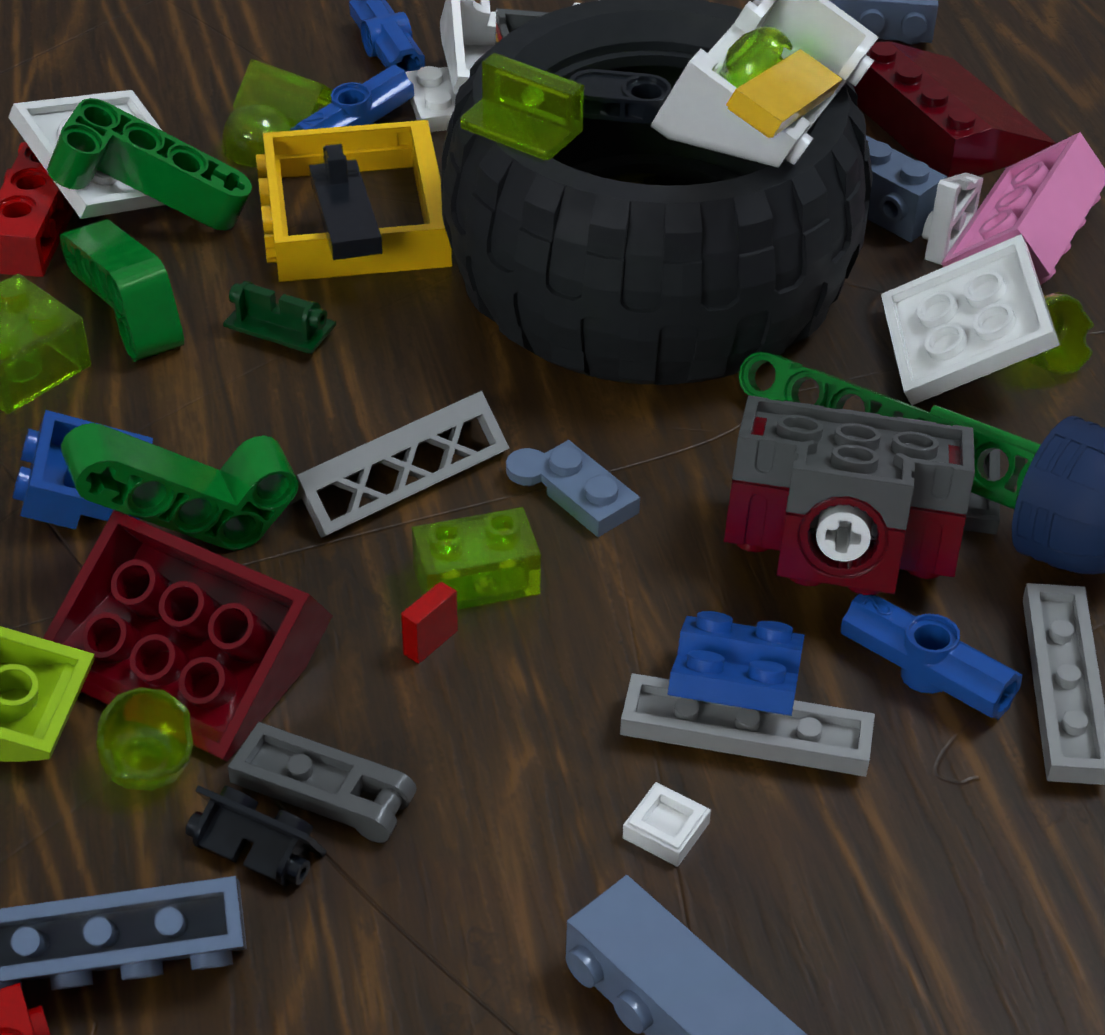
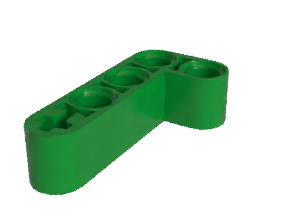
[47,98,252,231]
[59,219,184,362]
[61,423,299,550]

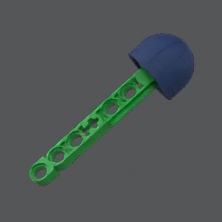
[739,352,1105,574]

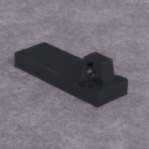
[309,144,382,260]

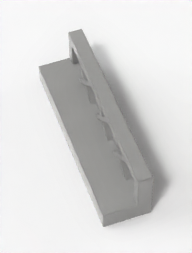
[290,391,510,538]

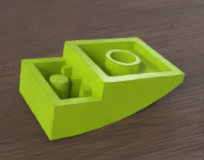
[0,626,94,762]

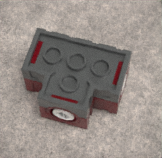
[724,395,975,595]

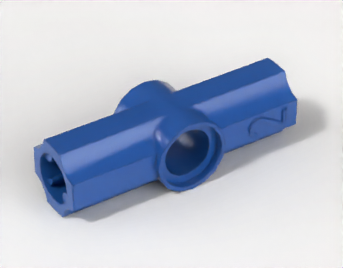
[349,0,425,72]
[290,65,414,131]
[841,594,1023,720]

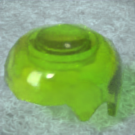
[720,26,793,88]
[221,104,291,167]
[1026,292,1094,376]
[96,687,194,791]

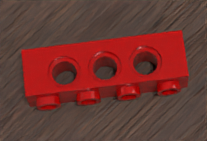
[0,142,75,277]

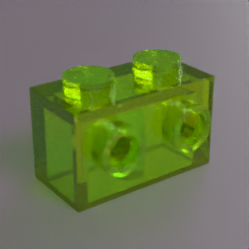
[412,507,541,610]

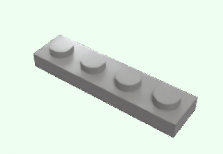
[1023,583,1105,785]
[620,673,875,777]

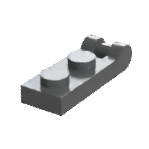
[228,722,417,843]

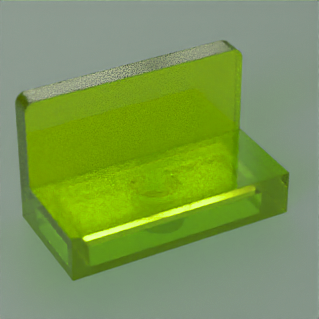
[461,53,584,160]
[233,59,332,130]

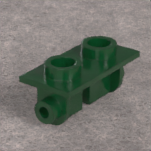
[223,281,336,354]

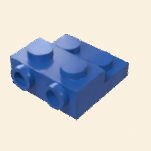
[12,410,153,530]
[667,611,805,716]

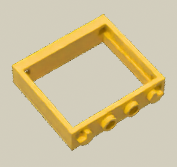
[256,120,452,282]

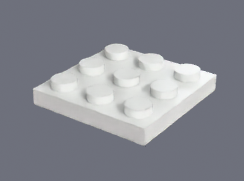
[8,90,165,219]
[881,234,1060,405]

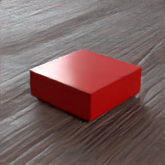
[401,581,458,664]

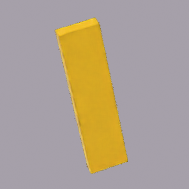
[726,49,843,138]

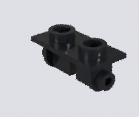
[186,785,327,886]

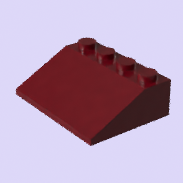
[853,41,1056,178]
[43,510,333,762]

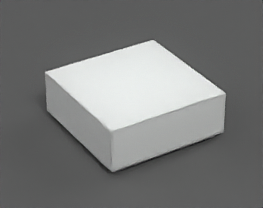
[622,782,711,867]

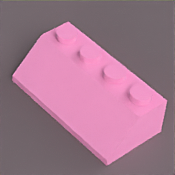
[941,132,1105,285]

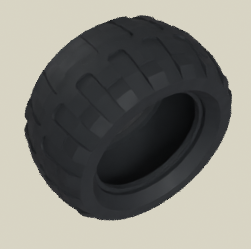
[441,0,873,385]

